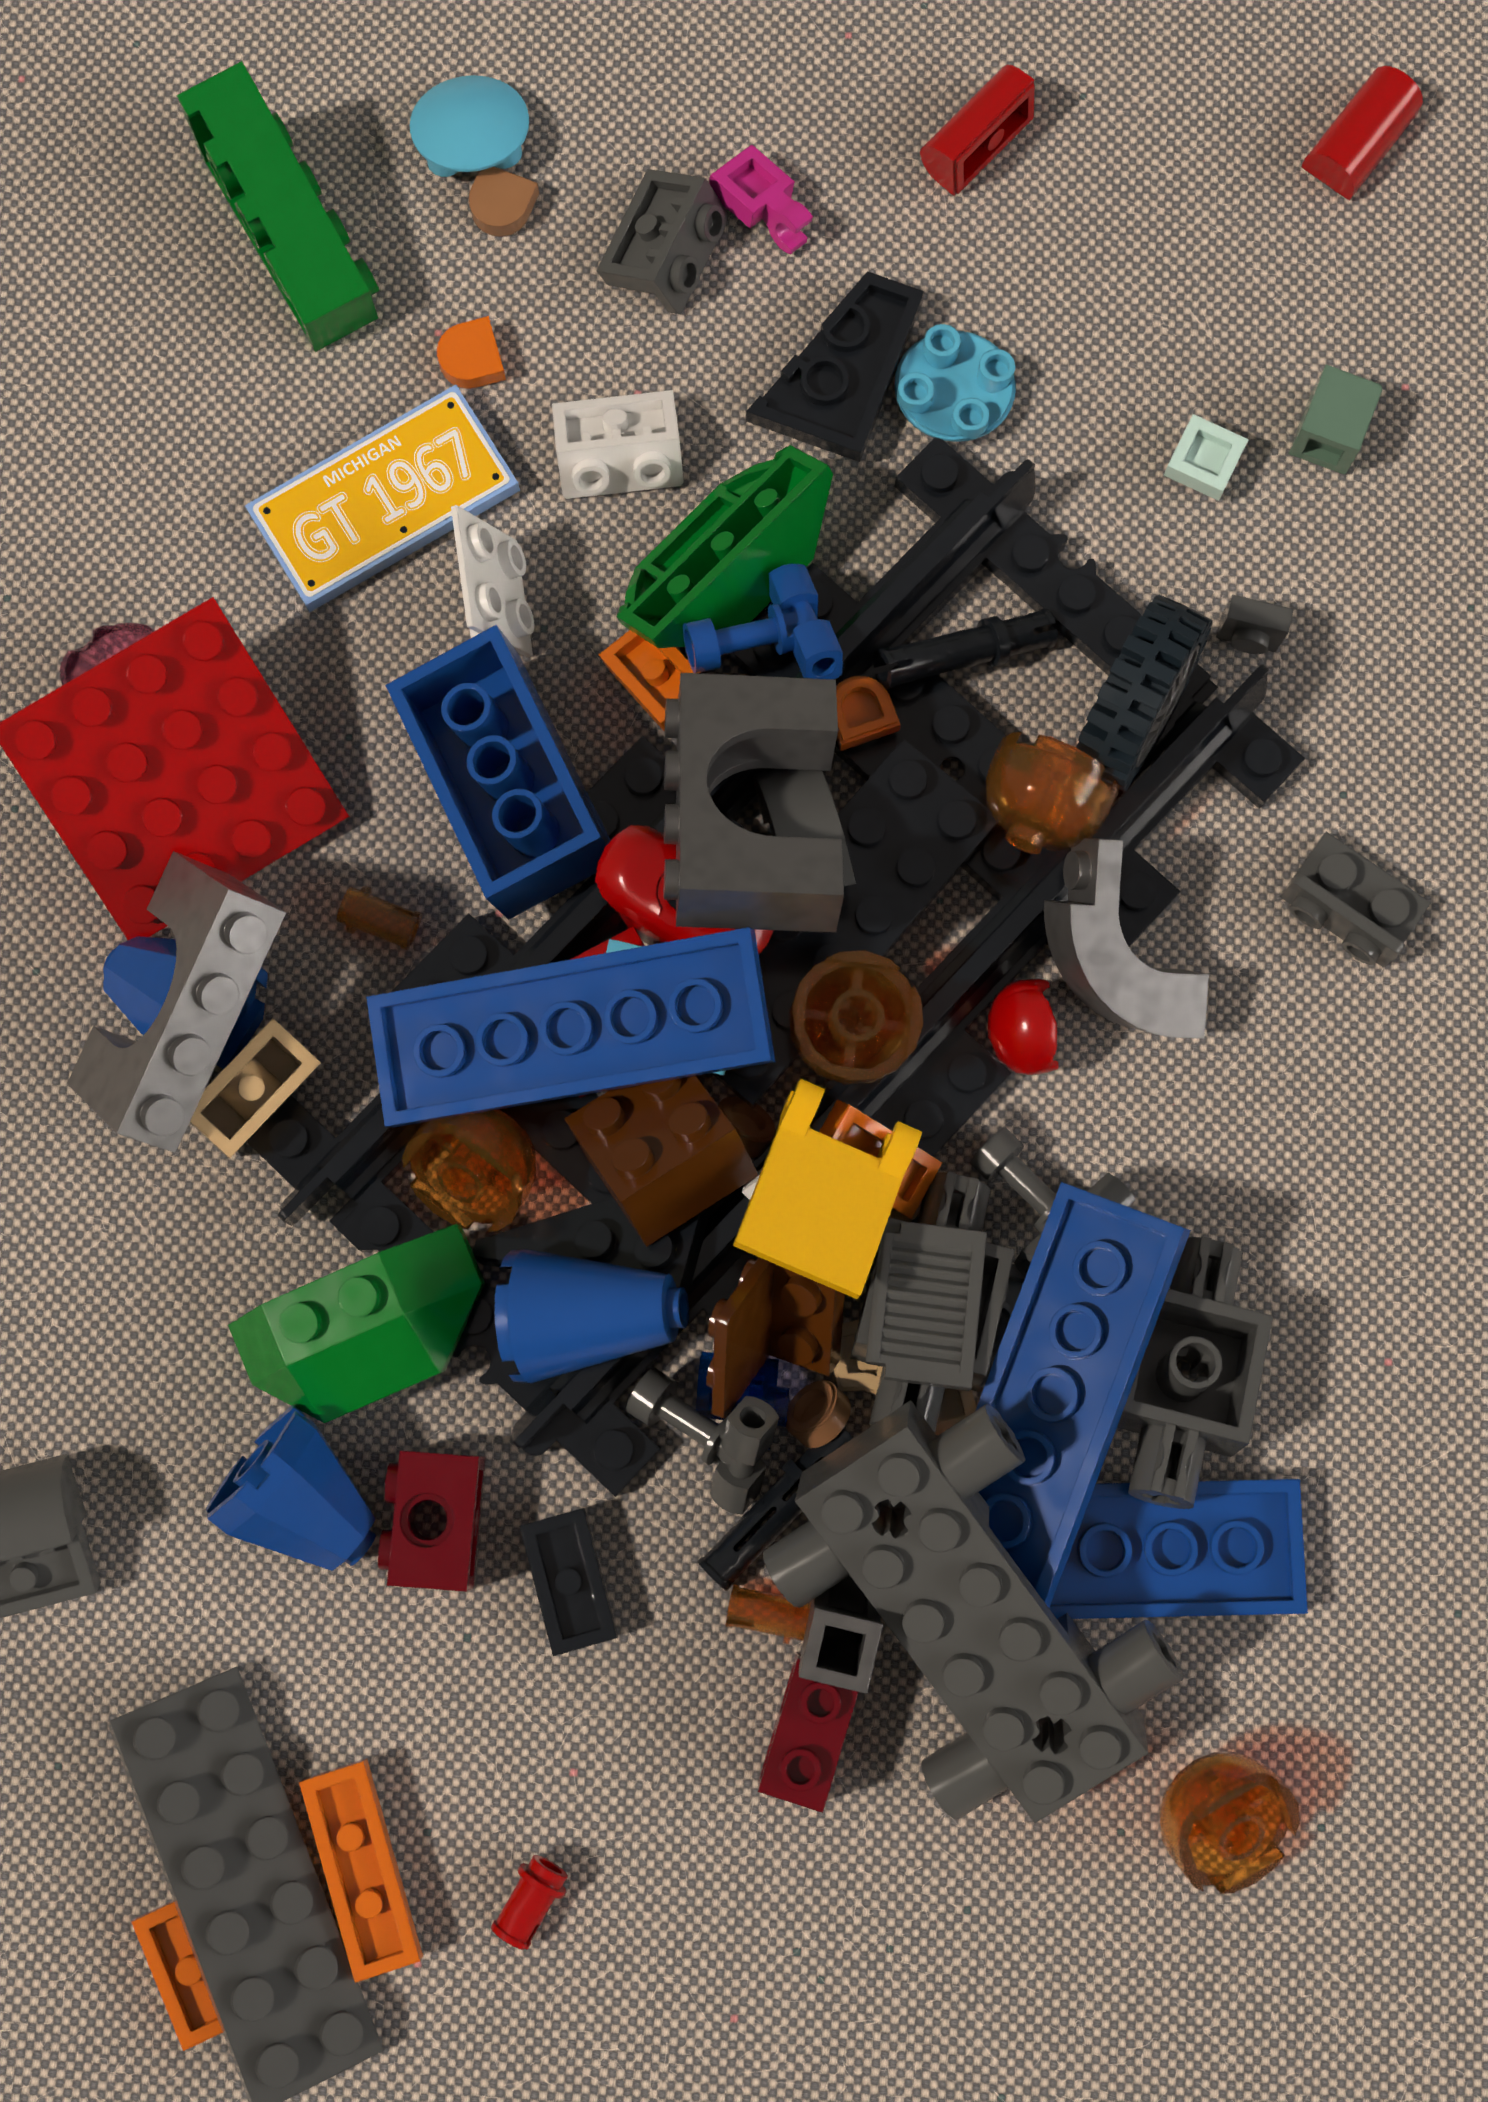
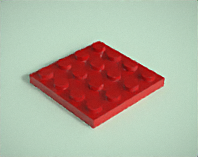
[0,597,350,940]

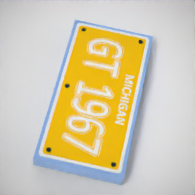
[245,384,520,613]

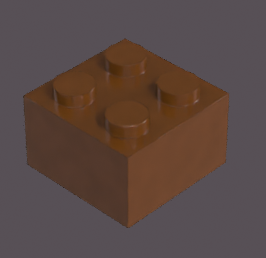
[564,1076,758,1247]

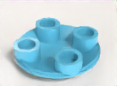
[410,75,529,177]
[895,324,1016,442]

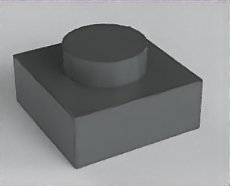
[1216,594,1294,654]

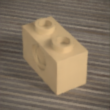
[190,1018,321,1158]

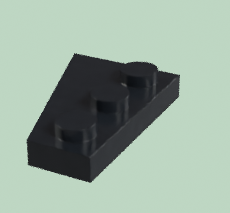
[746,271,924,462]

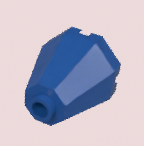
[103,936,268,1069]
[206,1405,376,1571]

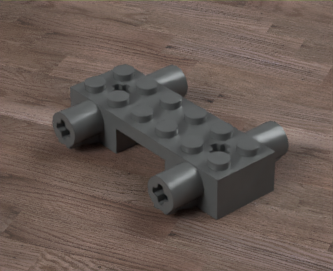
[850,1171,1273,1509]
[763,1400,1184,1823]

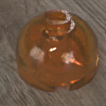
[986,732,1119,854]
[789,950,923,1085]
[402,1109,537,1232]
[1159,1751,1300,1894]

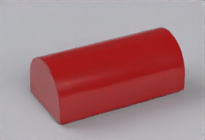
[920,65,1035,196]
[1301,66,1423,201]

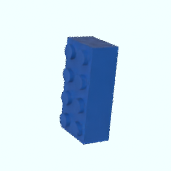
[386,625,611,920]

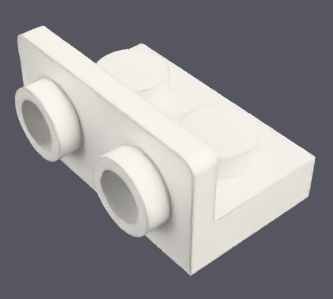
[552,390,684,499]

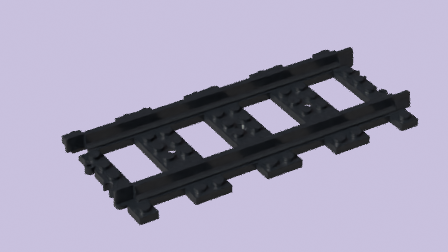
[246,438,1305,1497]

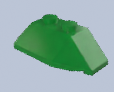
[616,445,833,648]
[228,1223,485,1423]

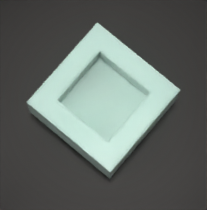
[1163,414,1249,501]

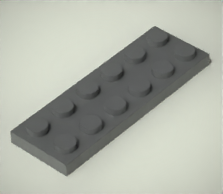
[107,1666,384,2102]

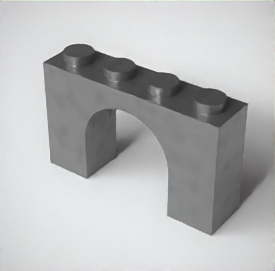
[663,673,844,932]
[67,851,286,1153]

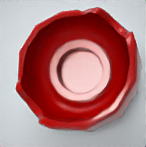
[988,979,1059,1075]

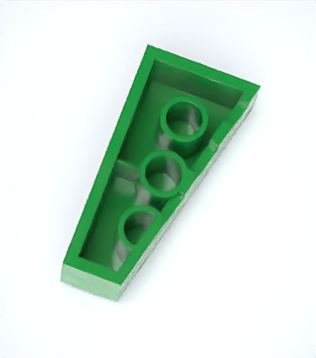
[176,61,379,352]

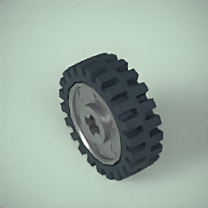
[1072,595,1213,792]

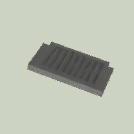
[865,1221,987,1391]

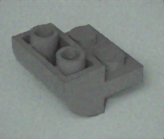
[0,1454,101,1618]

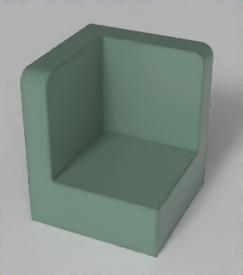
[1288,364,1382,475]

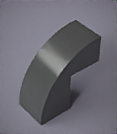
[753,769,856,886]

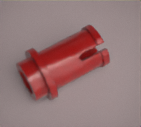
[491,1855,568,1950]

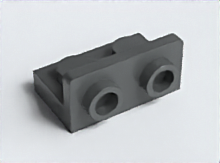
[596,169,729,314]
[1279,831,1431,968]

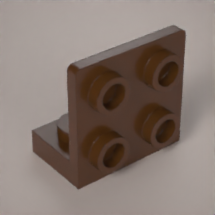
[706,1257,845,1419]

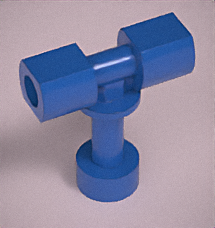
[683,564,843,680]

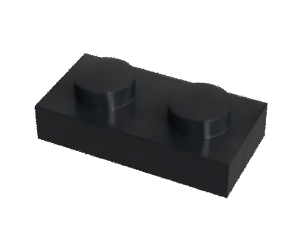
[519,1508,618,1656]

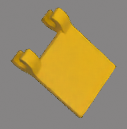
[733,1078,922,1299]

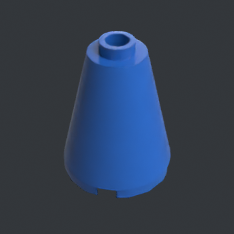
[495,1249,689,1383]

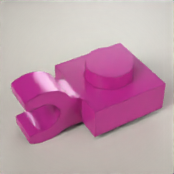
[709,145,813,255]

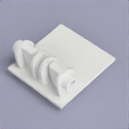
[451,505,534,658]

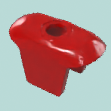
[595,825,774,954]

